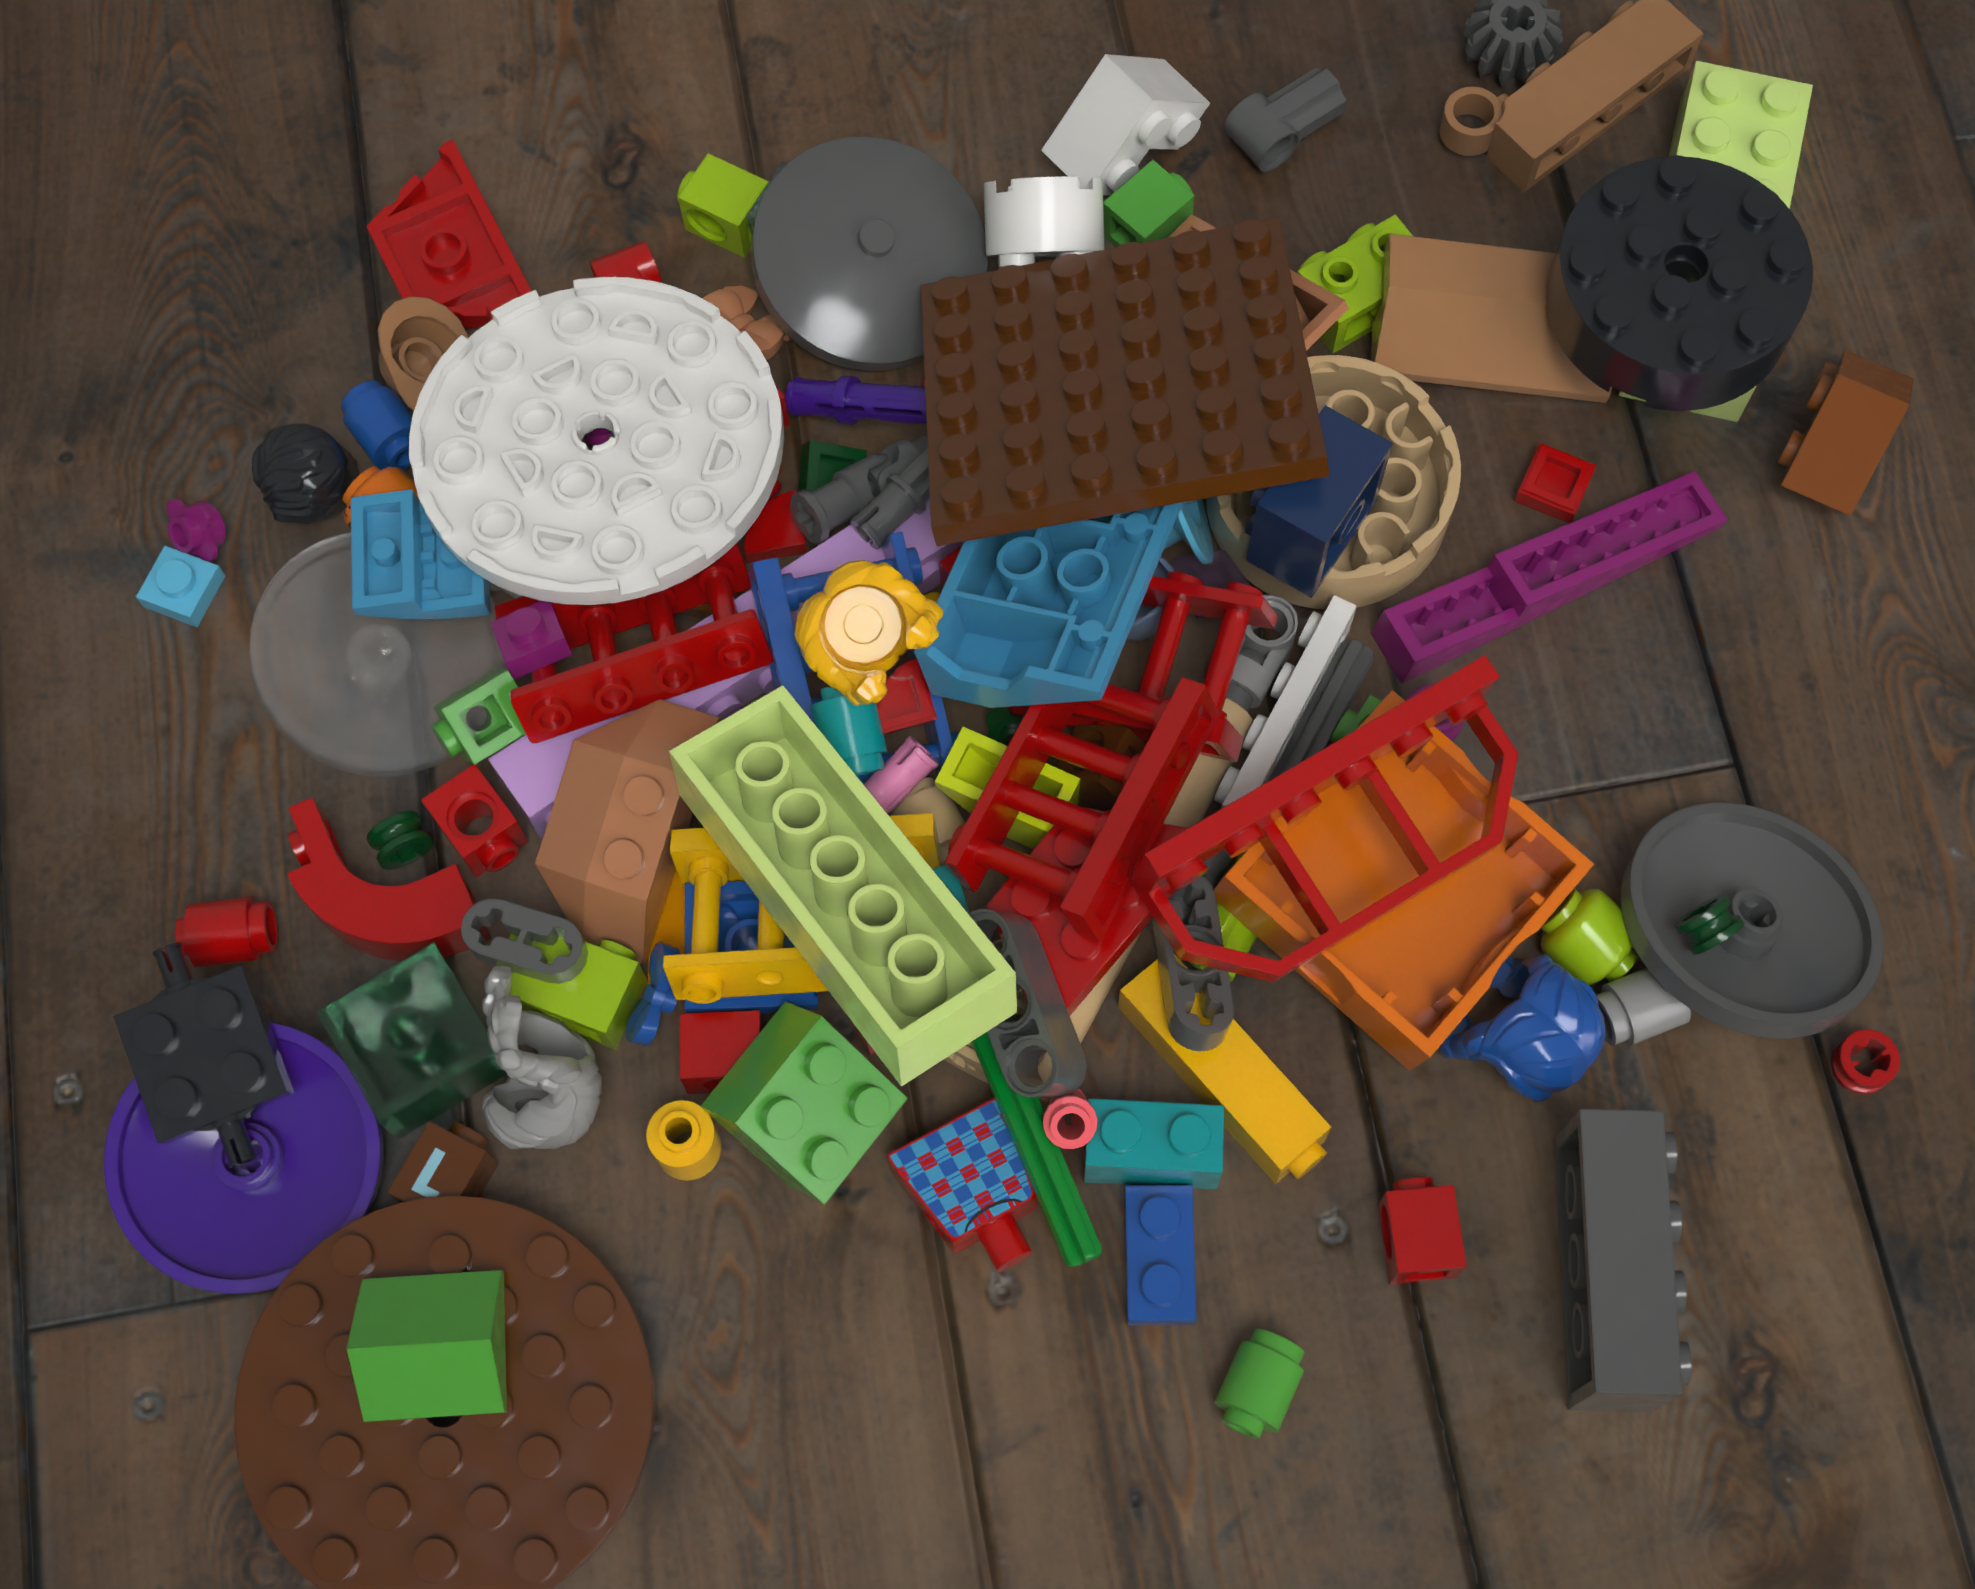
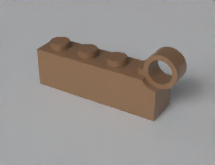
[1439,0,1704,193]

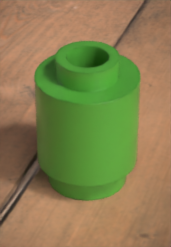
[1214,1328,1305,1439]

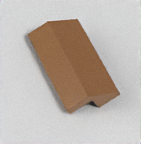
[1371,234,1612,403]

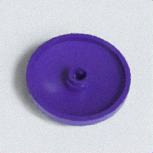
[104,1022,384,1294]

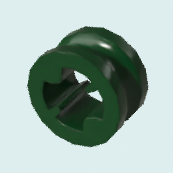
[366,811,433,870]
[1674,894,1745,955]

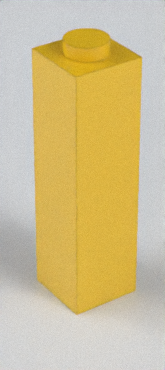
[1118,956,1331,1185]

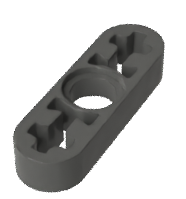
[1152,876,1234,1051]

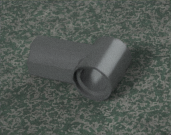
[1224,67,1347,172]

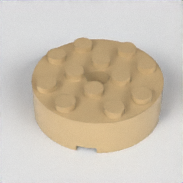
[1206,355,1461,610]

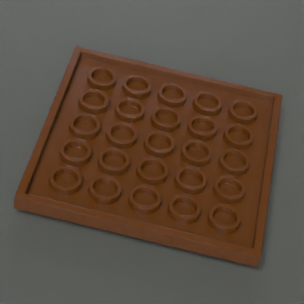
[921,217,1330,546]

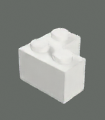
[1041,54,1210,195]

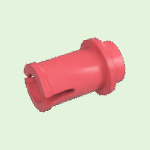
[1043,1088,1097,1149]

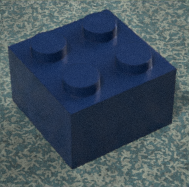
[1245,405,1393,598]

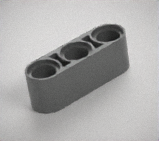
[969,909,1087,1098]

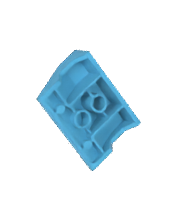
[914,502,1183,708]

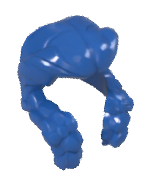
[1439,954,1605,1102]

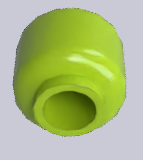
[1541,888,1638,985]

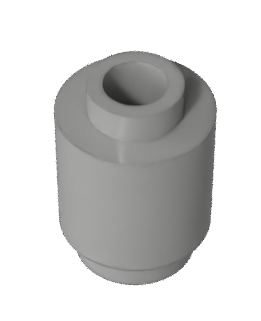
[1596,967,1691,1046]

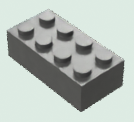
[1554,1109,1692,1412]

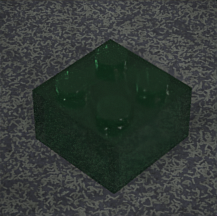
[316,942,507,1140]

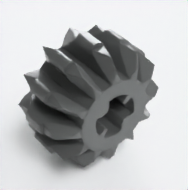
[1463,0,1563,87]

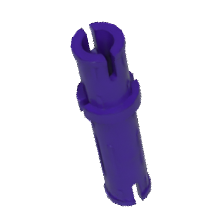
[785,375,927,425]

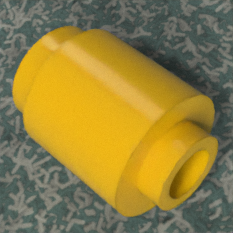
[646,1100,721,1181]

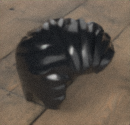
[252,423,359,524]

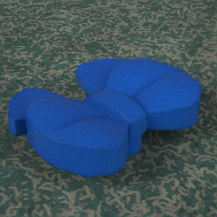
[625,942,680,1047]

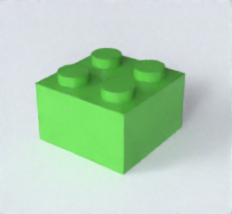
[700,1002,908,1205]

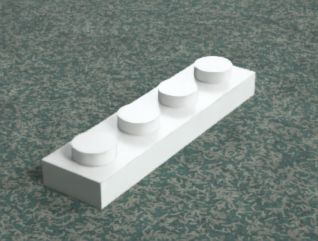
[1214,595,1357,809]

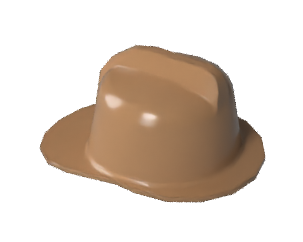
[377,296,469,411]

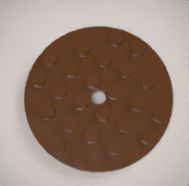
[234,1196,656,1589]

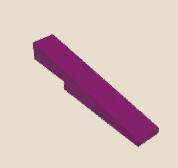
[1371,471,1728,684]

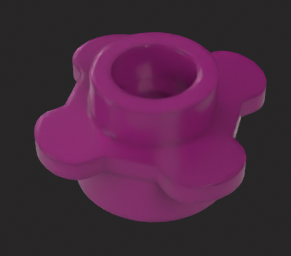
[166,498,226,562]

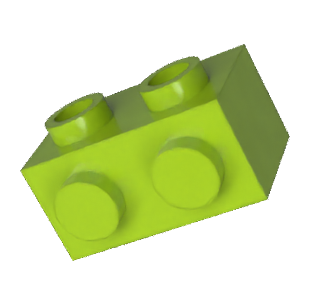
[1297,214,1414,354]

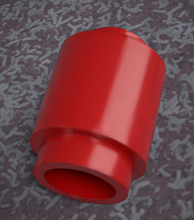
[175,896,278,968]

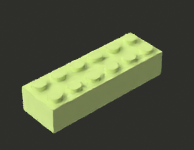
[1619,61,1813,422]
[669,685,1017,1087]

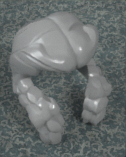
[481,966,602,1149]

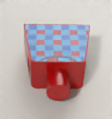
[887,1098,1037,1272]

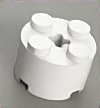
[983,176,1105,269]

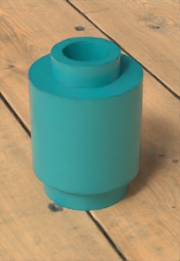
[810,686,888,777]

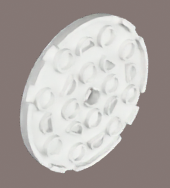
[409,277,784,605]

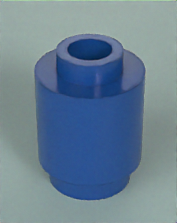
[341,380,413,470]

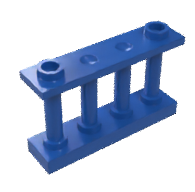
[748,532,959,784]

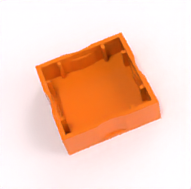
[1213,690,1594,1071]

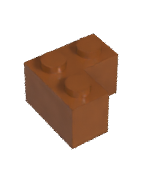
[1777,349,1914,516]

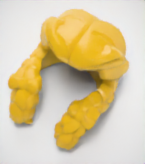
[794,560,944,707]

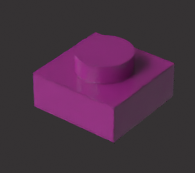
[490,601,573,680]

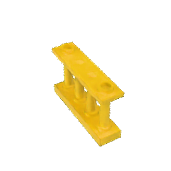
[663,813,941,1004]

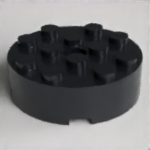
[1546,155,1813,411]

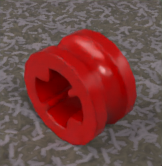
[1831,1029,1901,1095]

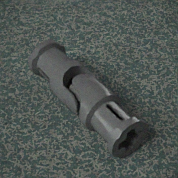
[790,433,928,544]

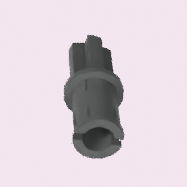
[850,448,930,550]

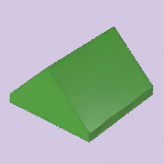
[346,1270,507,1422]

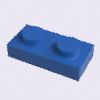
[1124,1185,1197,1325]

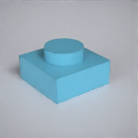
[136,546,226,627]

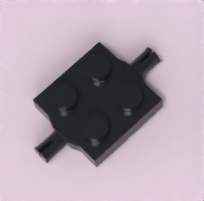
[113,943,294,1168]

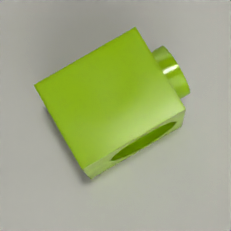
[677,153,769,258]

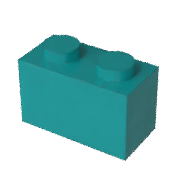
[1084,1099,1224,1189]

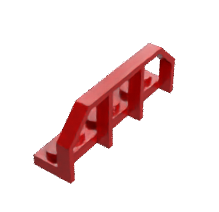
[1129,655,1519,983]

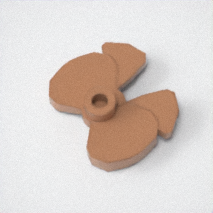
[702,286,792,360]

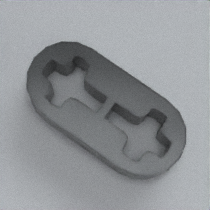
[461,898,588,984]

